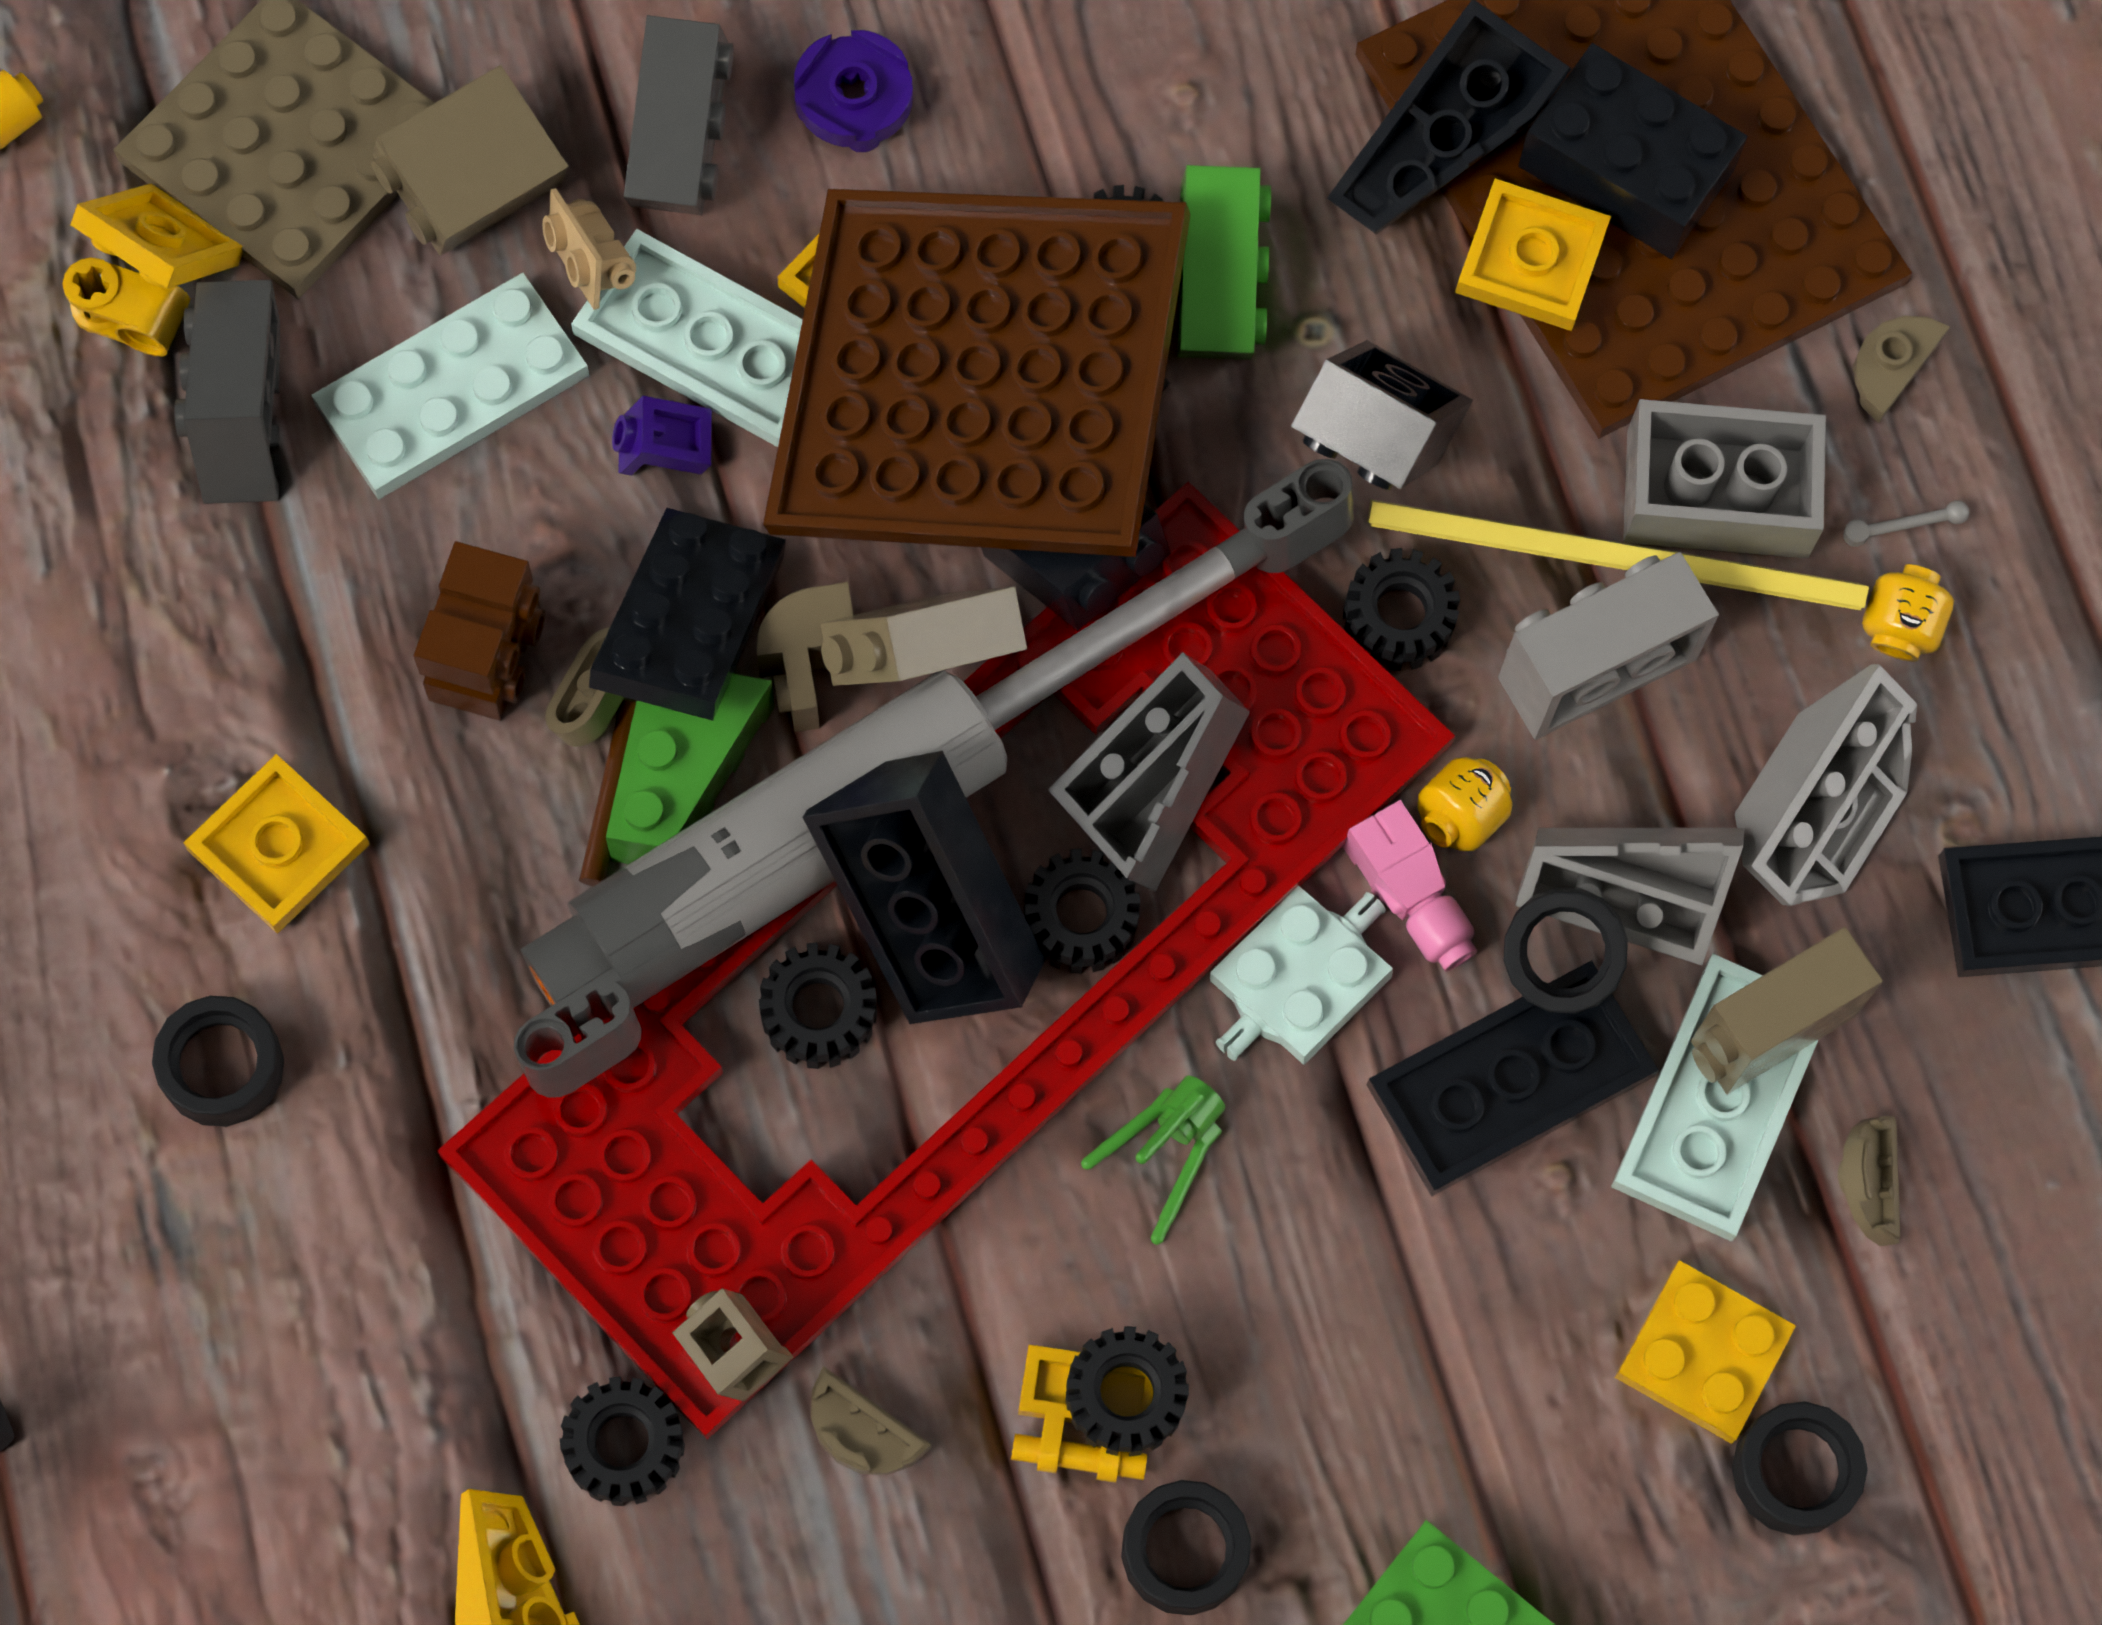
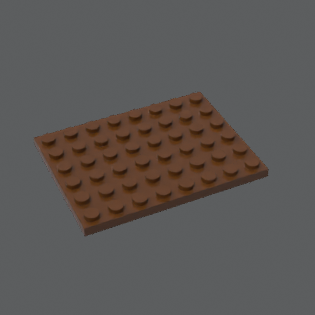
[1355,0,1913,439]

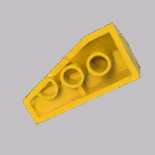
[455,1489,580,1625]

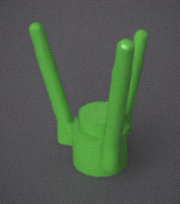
[1081,1075,1226,1245]

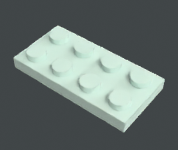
[571,229,803,447]
[311,272,590,500]
[1611,954,1818,1242]

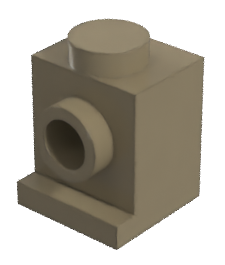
[672,1288,794,1401]

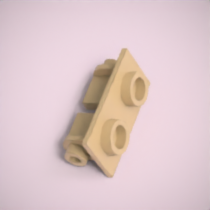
[542,188,636,310]

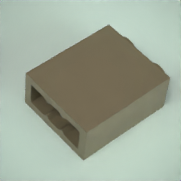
[371,65,569,256]
[820,586,1027,686]
[1691,927,1883,1095]

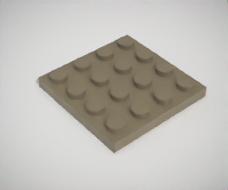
[113,0,434,299]

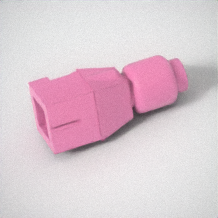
[1343,800,1477,972]

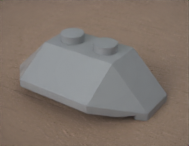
[1735,664,1917,906]

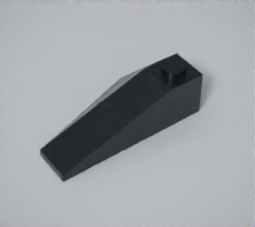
[1327,0,1571,235]

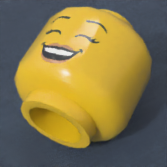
[1862,564,1954,662]
[1417,757,1512,851]

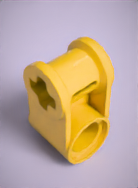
[62,257,191,357]

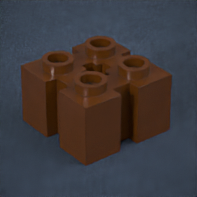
[413,541,546,721]

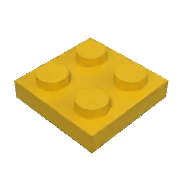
[1455,178,1611,331]
[70,183,243,289]
[183,754,370,934]
[1614,1260,1796,1444]

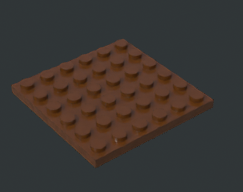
[763,189,1191,557]

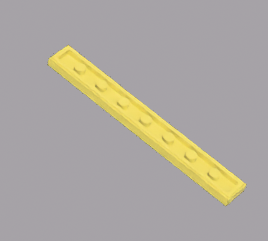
[1367,499,1869,610]

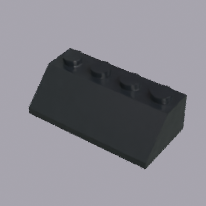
[802,751,1046,1024]

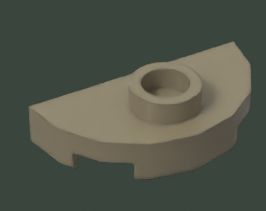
[1853,315,1950,423]
[1838,1116,1900,1246]
[811,1366,931,1475]

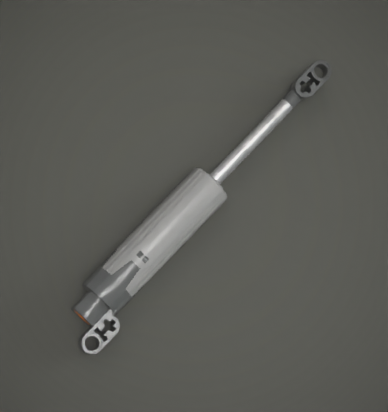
[514,459,1354,1098]

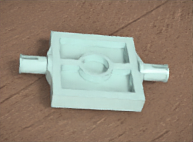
[1210,886,1393,1065]

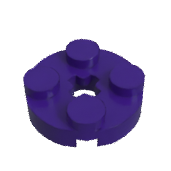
[794,30,913,152]

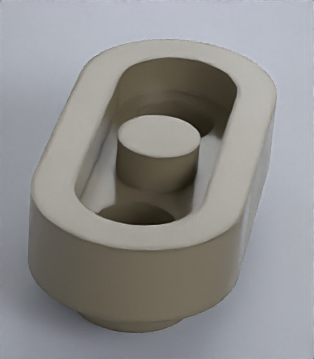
[545,627,624,747]

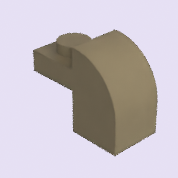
[757,582,853,732]

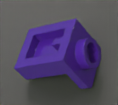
[612,395,712,476]

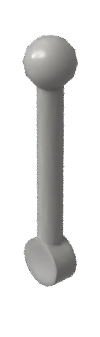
[1843,500,1969,547]

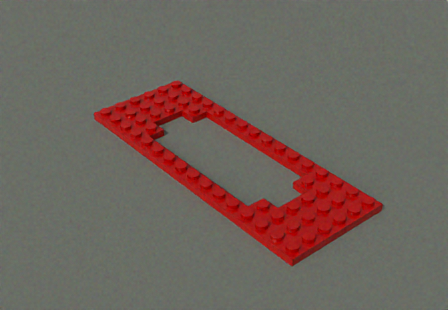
[437,481,1455,1440]

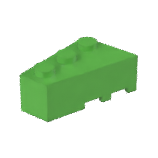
[1177,165,1271,360]
[606,674,775,864]

